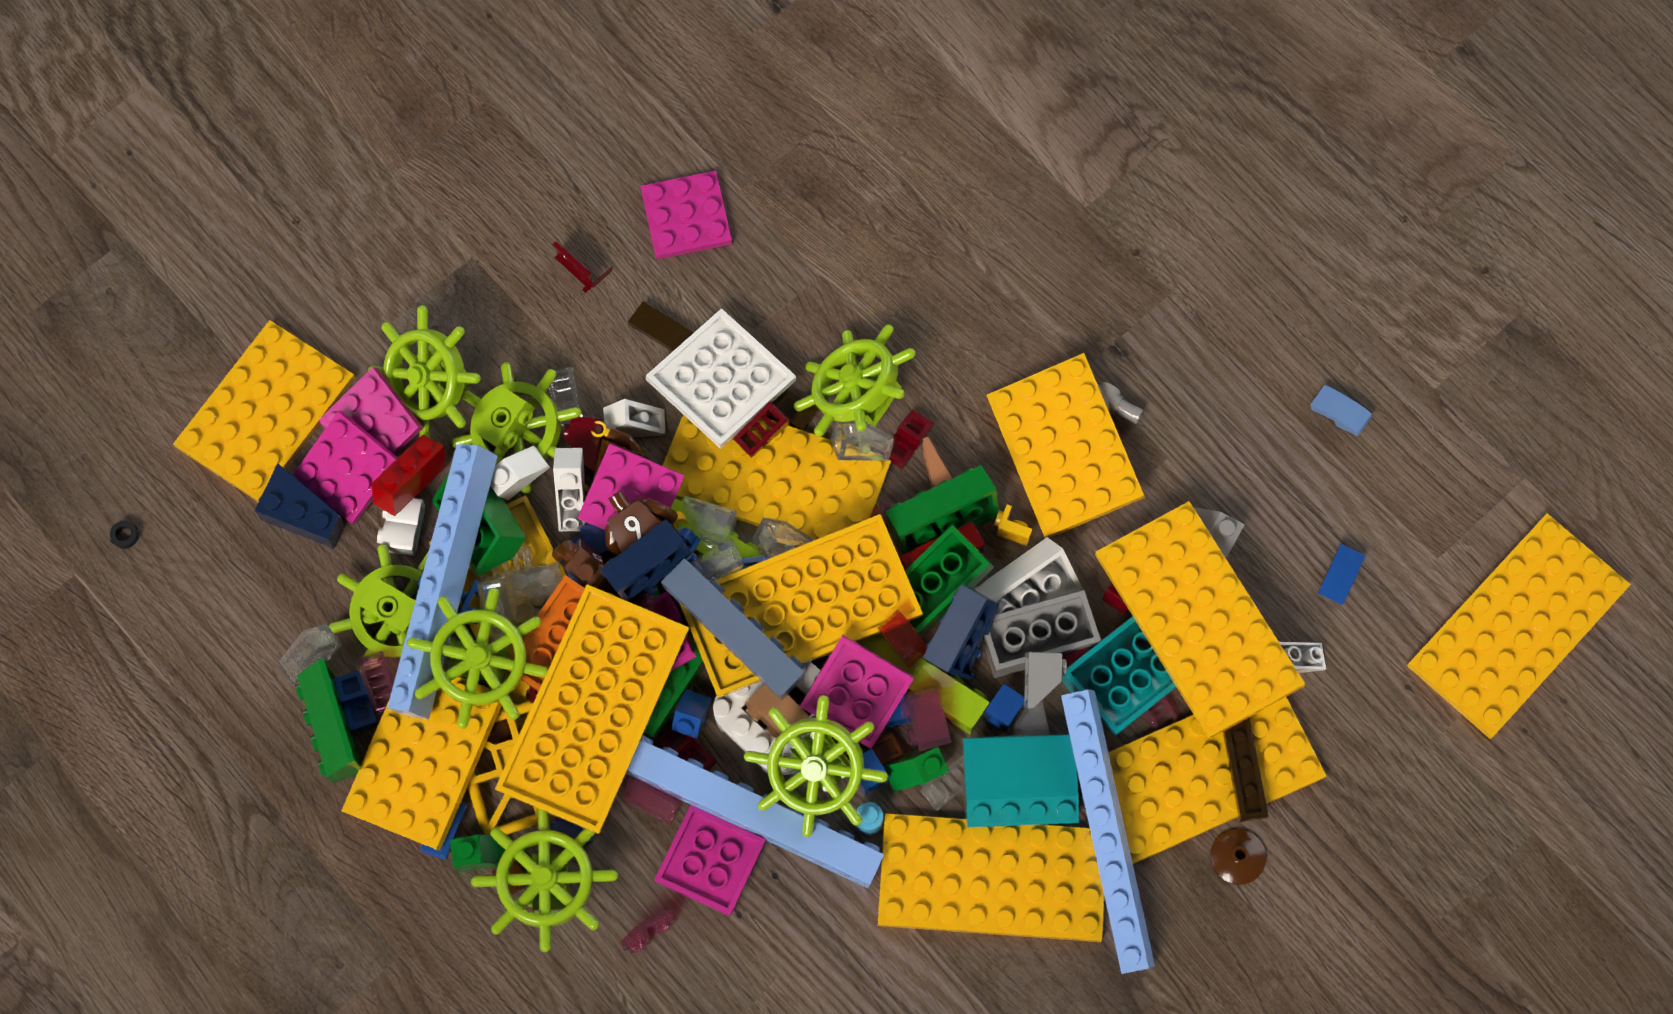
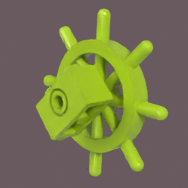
[368,305,481,438]
[794,324,916,436]
[451,362,581,494]
[328,544,461,673]
[407,587,549,729]
[744,695,888,837]
[471,809,618,953]

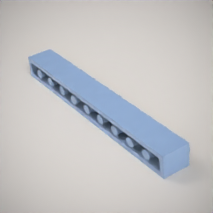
[387,444,497,719]
[1061,689,1155,974]
[626,736,884,888]

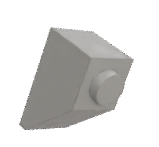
[1024,652,1067,708]

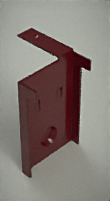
[552,241,612,293]

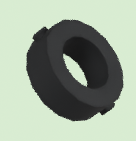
[110,521,139,549]

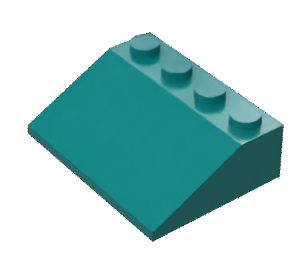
[1061,617,1176,735]
[963,734,1079,827]

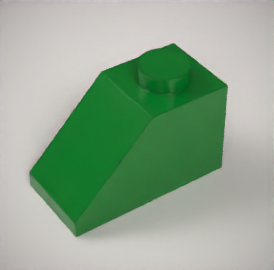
[883,742,949,791]
[450,835,510,873]

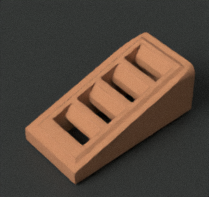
[922,437,953,489]

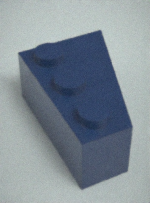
[255,463,345,549]
[600,519,692,606]
[923,584,999,681]

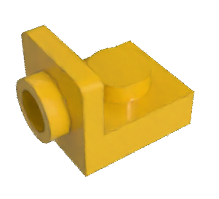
[994,504,1032,546]

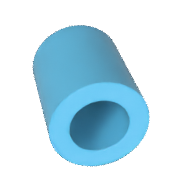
[855,802,883,836]

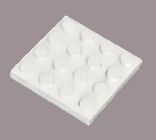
[646,308,796,449]

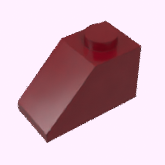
[564,416,604,478]

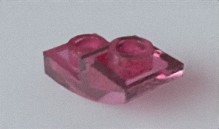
[621,909,675,953]

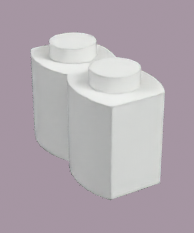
[377,498,425,556]

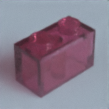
[900,686,951,751]

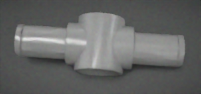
[1098,382,1143,424]

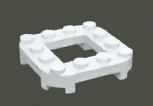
[713,661,820,775]

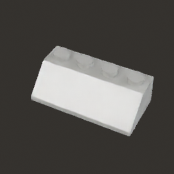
[974,537,1083,615]

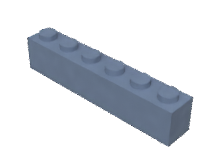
[661,558,805,700]

